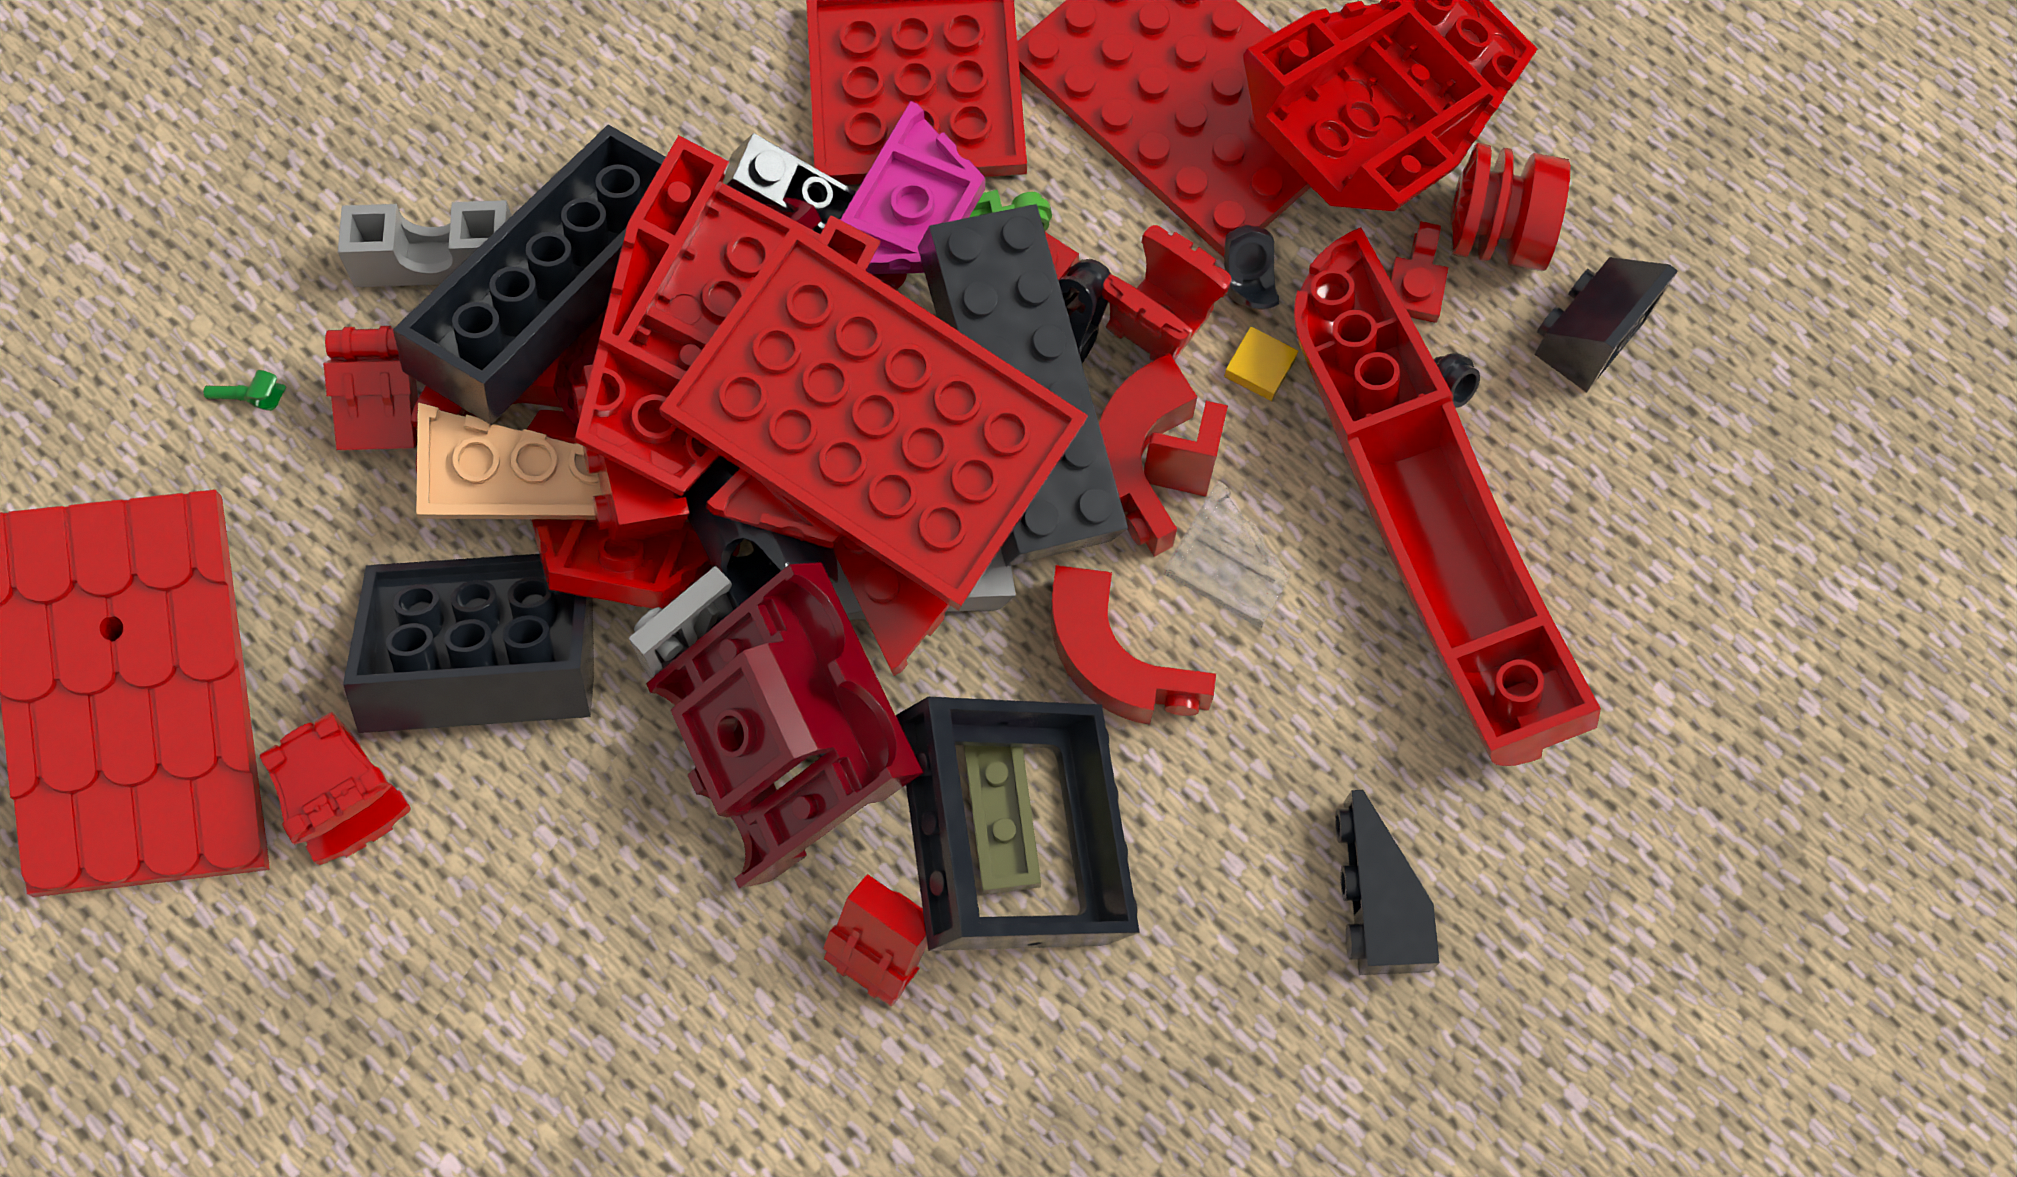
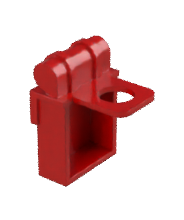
[323,326,418,450]
[823,874,927,1007]

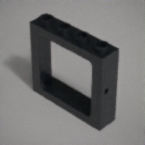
[896,697,1140,951]

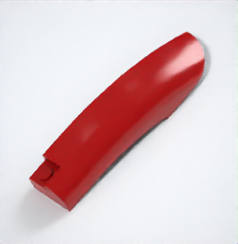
[1294,227,1601,766]

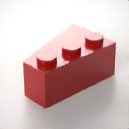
[572,365,690,544]

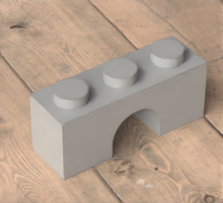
[338,200,512,287]

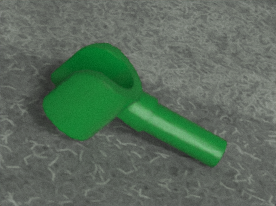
[203,370,286,411]

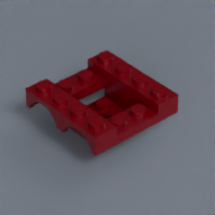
[646,562,923,889]

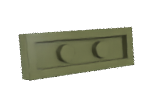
[964,745,1041,895]

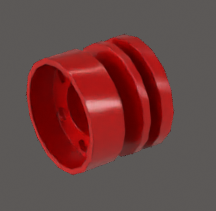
[1450,143,1571,272]

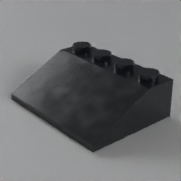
[343,554,594,733]

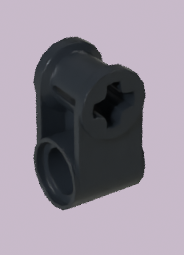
[1058,259,1111,364]

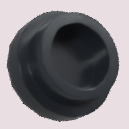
[1434,352,1480,408]

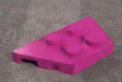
[840,101,985,274]

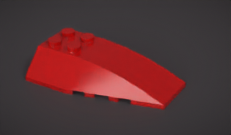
[1243,0,1538,211]
[574,135,881,496]

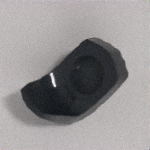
[1224,225,1279,310]

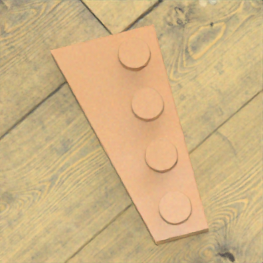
[416,403,602,520]

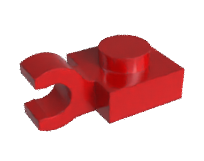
[1390,221,1449,323]

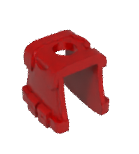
[1102,225,1232,361]
[260,712,411,865]

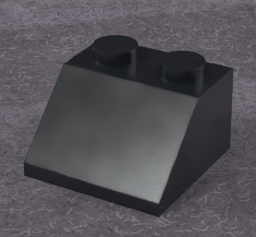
[1534,257,1678,393]

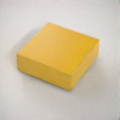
[1224,327,1299,401]

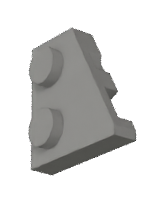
[629,566,732,678]

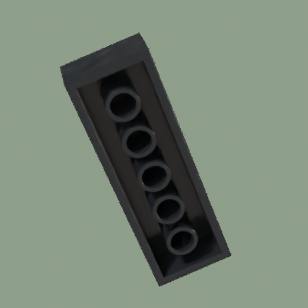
[393,124,666,425]
[917,204,1128,567]

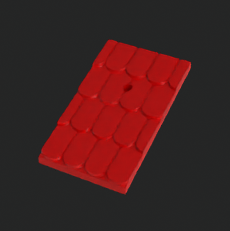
[0,489,270,897]

